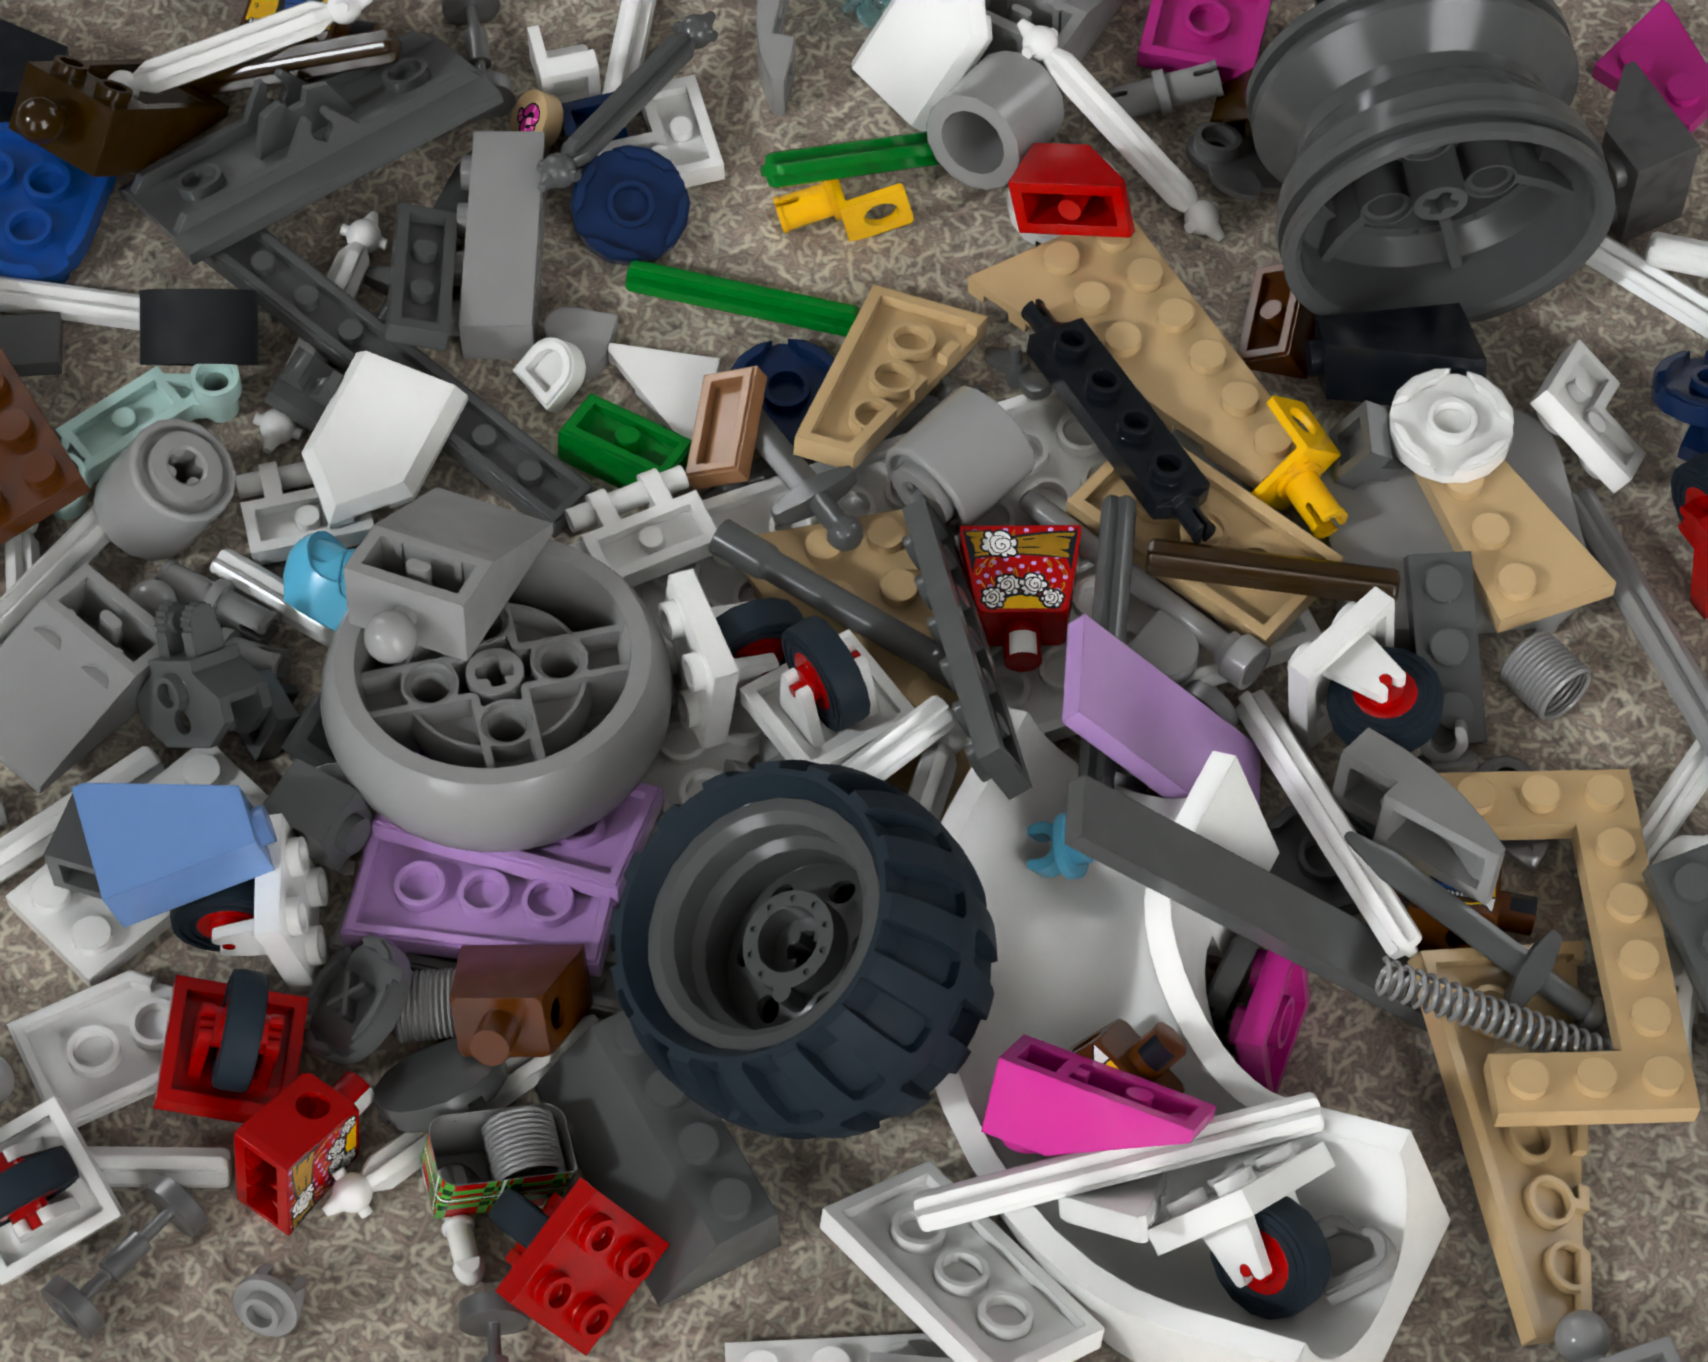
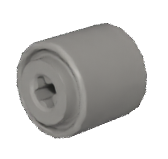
[926,50,1065,190]
[885,386,1035,536]
[94,418,236,561]

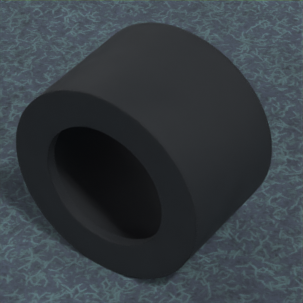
[139,289,258,366]

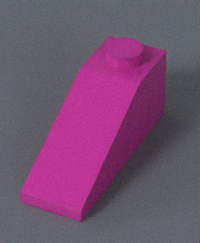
[981,1034,1216,1156]

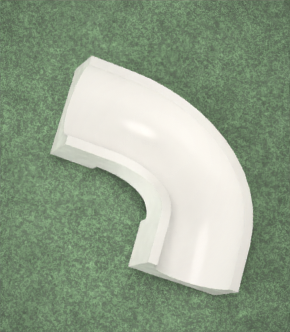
[935,708,1451,1362]

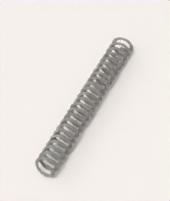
[1375,956,1613,1053]

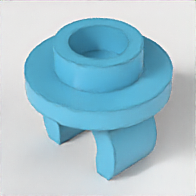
[1027,813,1094,880]

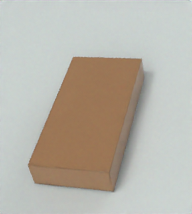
[686,366,767,490]

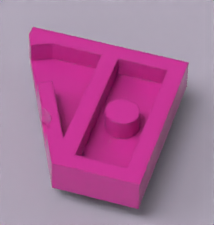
[1592,0,1708,133]

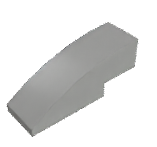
[1332,727,1506,906]

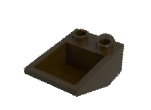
[8,55,230,177]

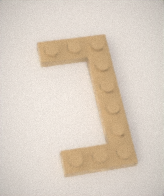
[1438,769,1701,1127]

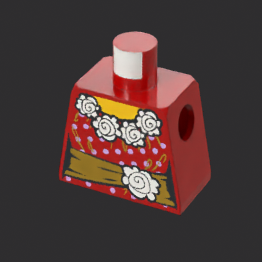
[959,525,1081,672]
[234,1071,374,1236]

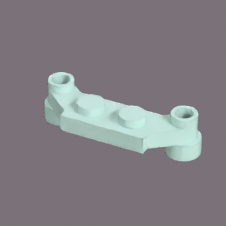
[53,364,242,520]

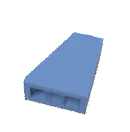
[71,783,277,928]

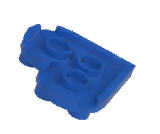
[0,122,118,284]

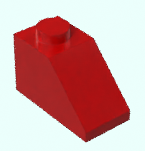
[1008,143,1135,238]

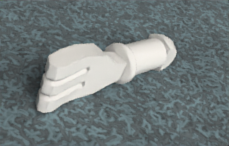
[421,1164,486,1286]

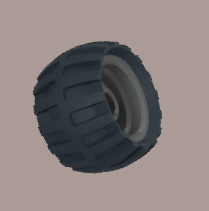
[609,759,998,1139]

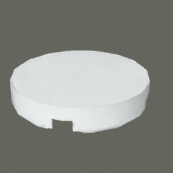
[1388,368,1514,483]

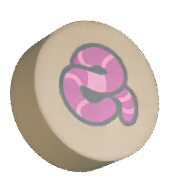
[510,89,564,149]

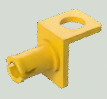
[772,179,914,242]
[1251,395,1348,539]

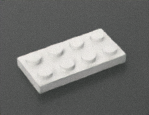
[5,746,268,988]
[820,1160,1105,1362]

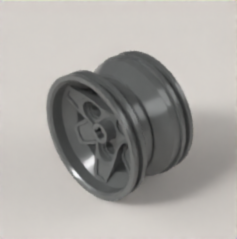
[1246,0,1615,322]

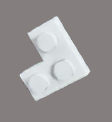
[598,74,725,188]
[1530,339,1647,494]

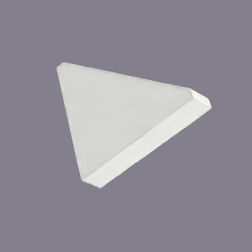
[608,343,720,440]
[1058,1172,1168,1243]

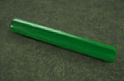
[760,131,941,188]
[625,260,860,337]

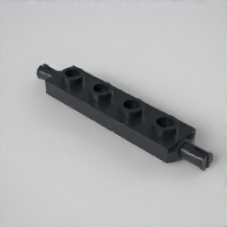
[1021,299,1216,544]

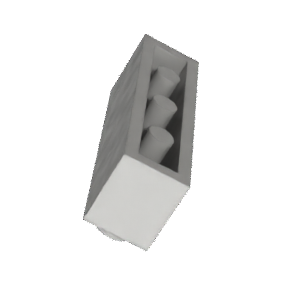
[450,131,548,360]

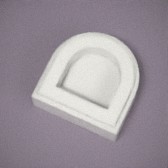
[512,338,586,413]

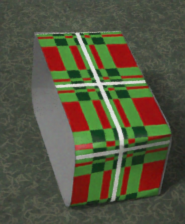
[421,1103,578,1219]

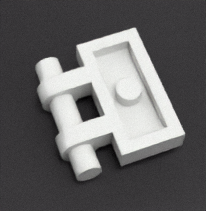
[236,461,374,566]
[564,465,717,587]

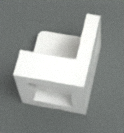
[527,25,601,103]

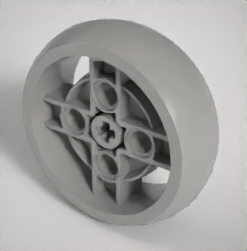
[320,539,673,853]

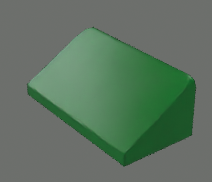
[558,393,692,496]

